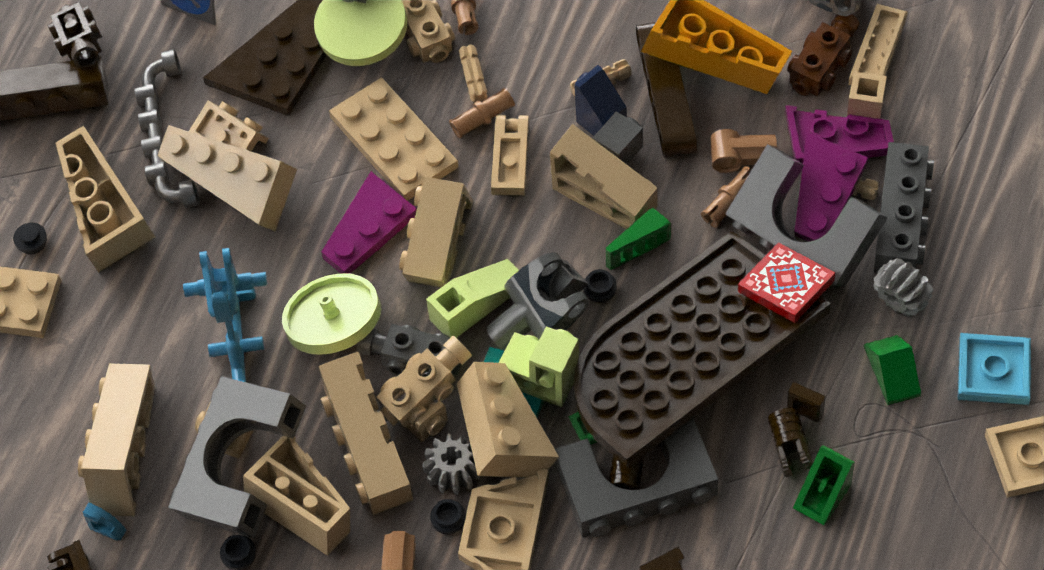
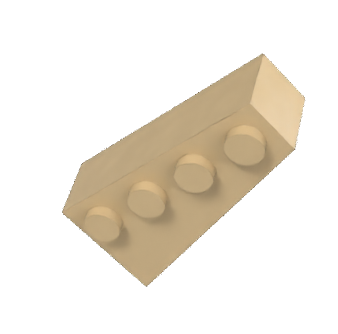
[55,125,155,273]

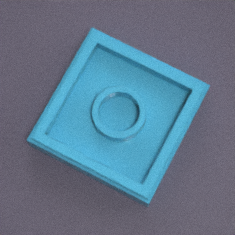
[958,333,1031,405]

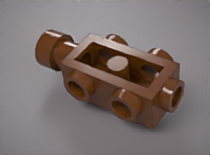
[787,14,860,97]

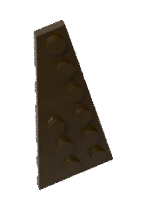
[203,0,327,116]

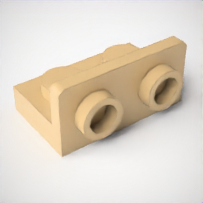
[189,100,269,151]

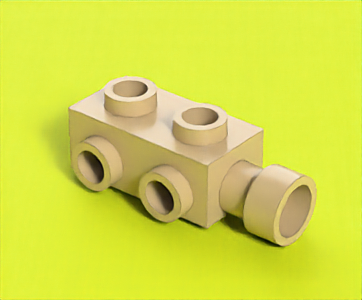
[402,0,455,63]
[376,336,472,428]

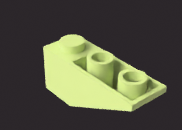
[426,259,519,338]

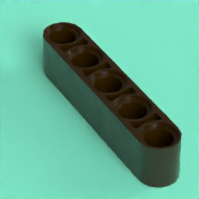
[636,22,697,158]

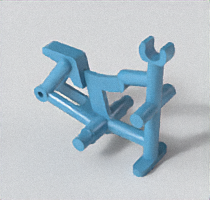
[183,248,268,382]

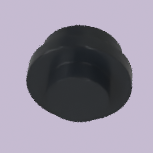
[13,222,47,255]
[583,269,617,303]
[430,499,466,534]
[220,534,256,570]

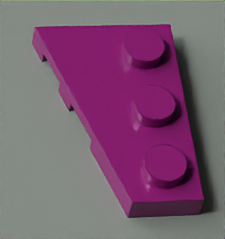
[785,105,894,164]
[794,132,868,242]
[321,171,417,274]

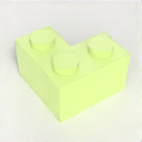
[499,326,579,407]

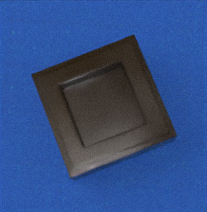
[787,382,826,422]

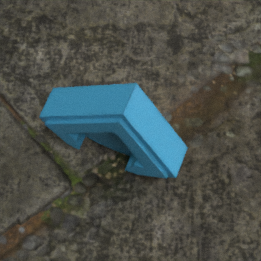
[83,502,127,541]

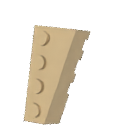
[157,125,297,231]
[319,352,413,515]
[78,363,155,516]

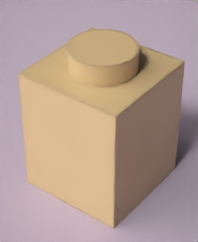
[847,72,887,119]

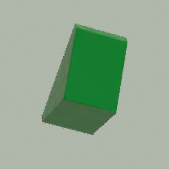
[864,335,921,406]
[793,445,855,525]

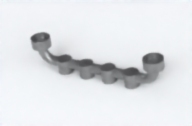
[134,49,199,208]

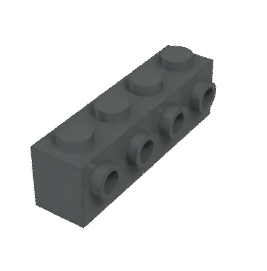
[873,142,934,273]

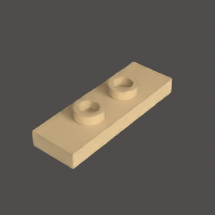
[848,4,908,85]

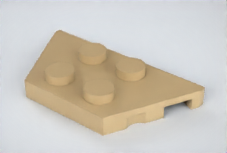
[458,469,549,570]

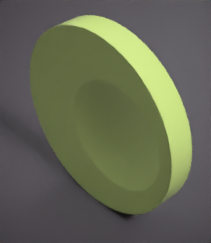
[314,0,408,66]
[282,273,381,355]

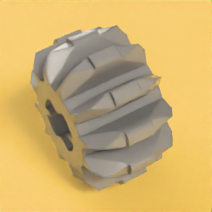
[873,258,933,317]
[422,433,481,495]

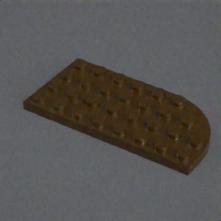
[574,231,830,468]

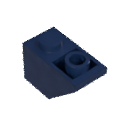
[574,65,627,136]

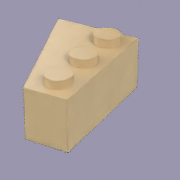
[550,124,658,229]
[399,176,473,287]
[457,362,559,478]
[243,436,350,556]

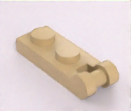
[491,115,529,195]

